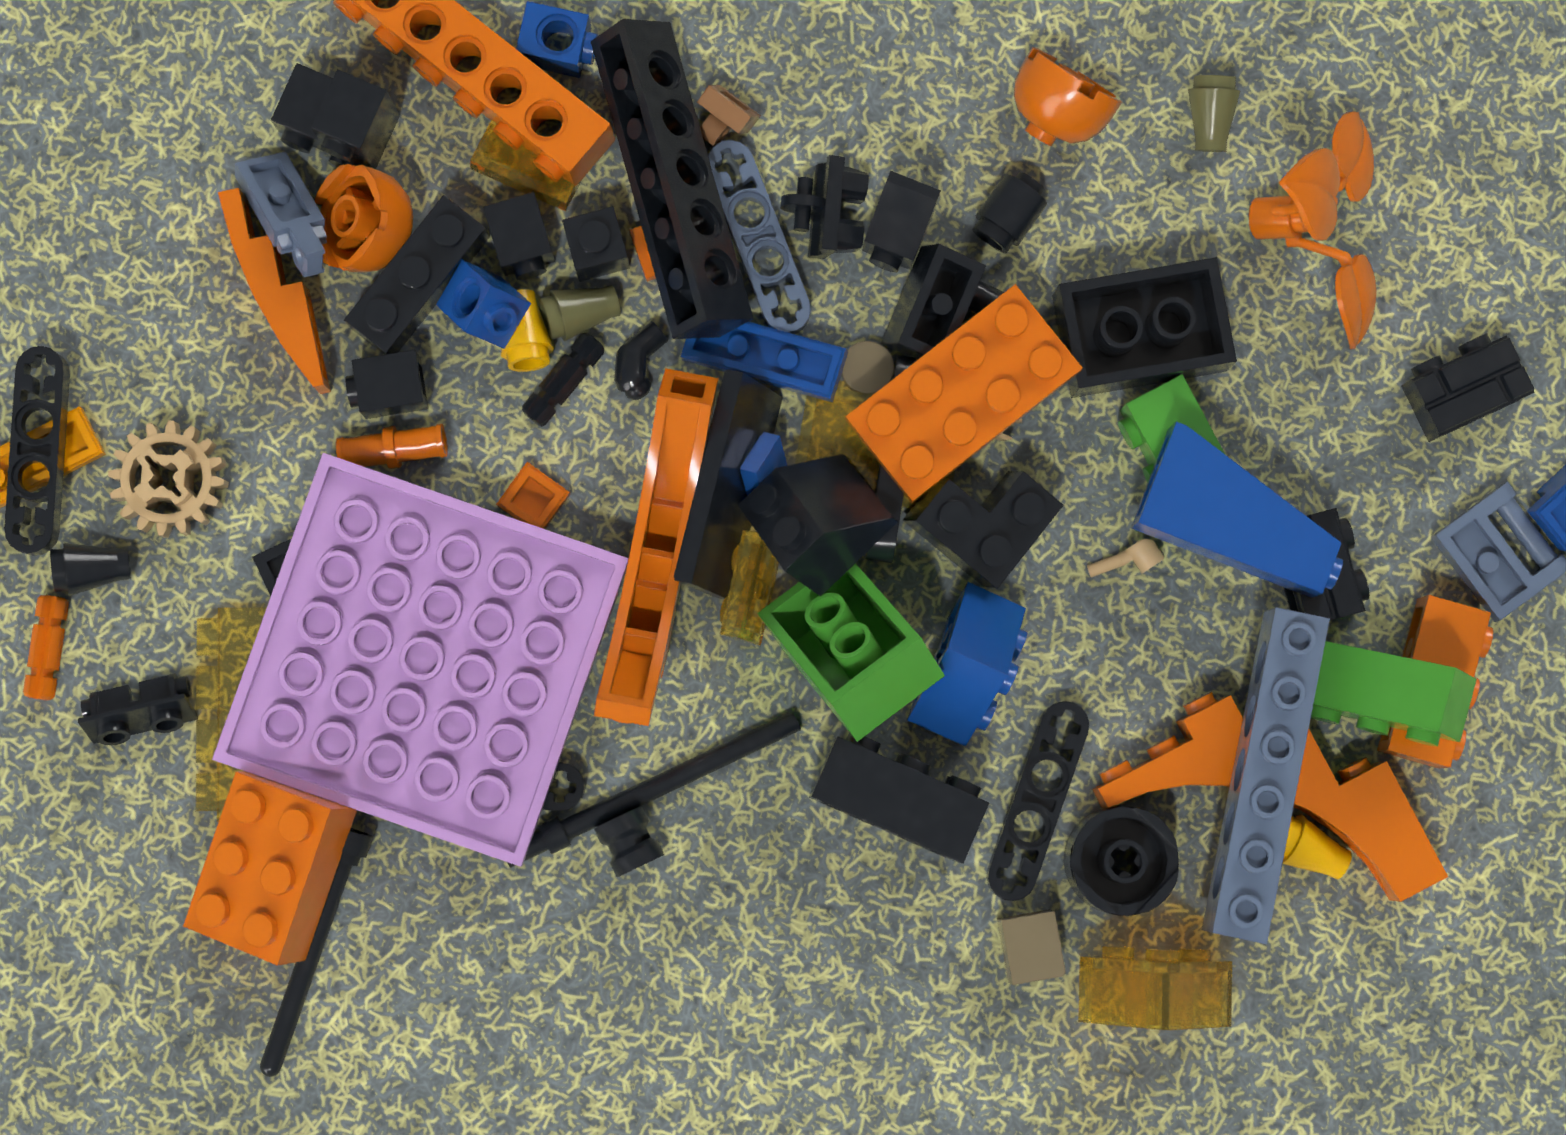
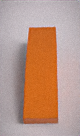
[218,188,331,394]

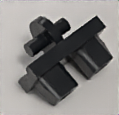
[780,155,869,259]

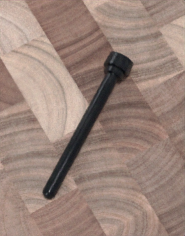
[260,828,374,1077]

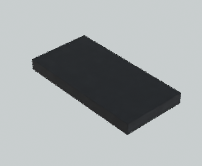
[674,370,783,601]

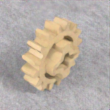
[108,420,229,538]

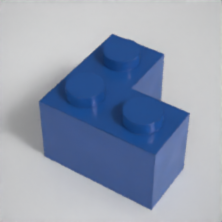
[907,582,1028,747]

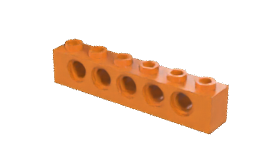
[333,0,615,187]

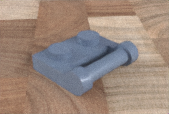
[1431,481,1566,622]

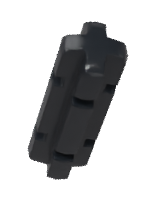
[522,333,604,427]

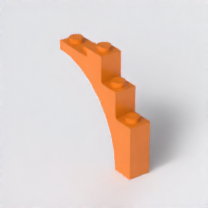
[594,368,719,726]
[1092,692,1448,902]

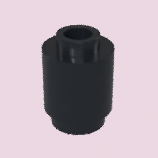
[972,172,1047,254]

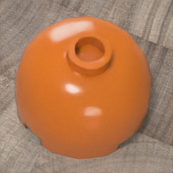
[1014,47,1122,146]
[315,164,413,273]

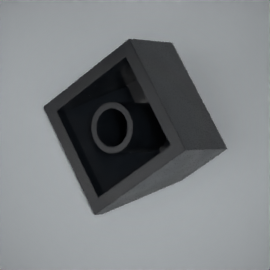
[738,454,898,597]

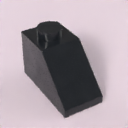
[862,171,941,273]

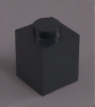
[483,192,555,280]
[562,206,630,282]
[345,350,429,419]

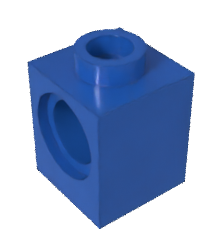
[516,1,598,78]
[436,259,531,349]

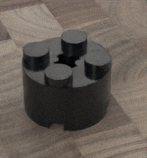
[1063,806,1179,916]

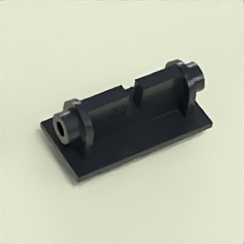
[78,673,198,745]

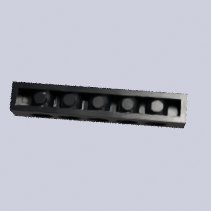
[591,19,754,339]

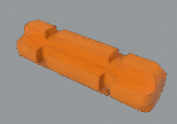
[23,595,69,700]

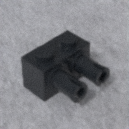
[881,244,1004,358]

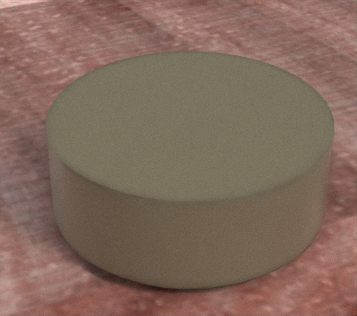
[841,341,894,396]

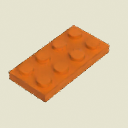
[845,284,1083,503]

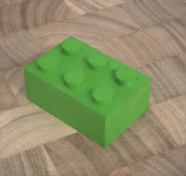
[757,563,945,742]

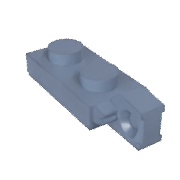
[235,151,327,277]

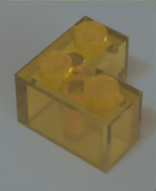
[1078,946,1232,1030]

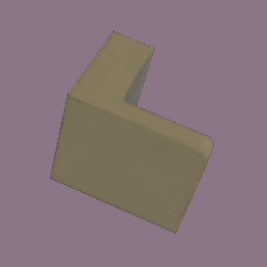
[997,909,1066,985]

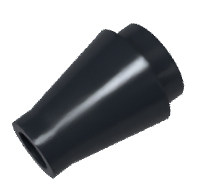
[50,543,131,596]

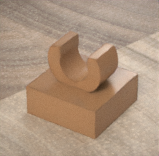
[697,85,761,146]

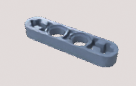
[708,140,811,334]

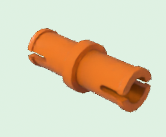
[336,424,448,469]

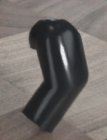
[614,321,668,400]

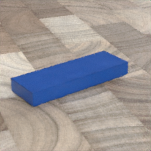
[680,322,848,403]

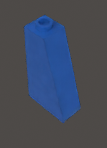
[1131,421,1343,598]

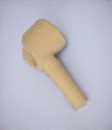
[1087,539,1164,577]

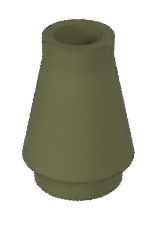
[1188,75,1241,152]
[539,285,621,342]

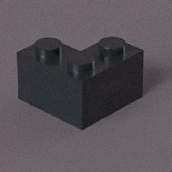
[271,63,400,169]
[903,471,1064,589]

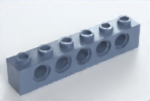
[1202,607,1330,944]

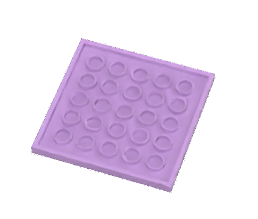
[212,453,629,867]

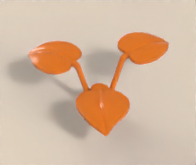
[1249,112,1377,349]

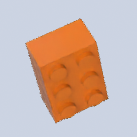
[183,771,357,966]

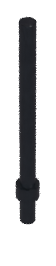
[507,711,801,868]

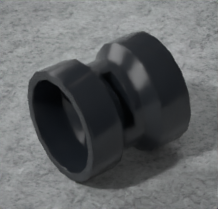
[594,806,665,877]

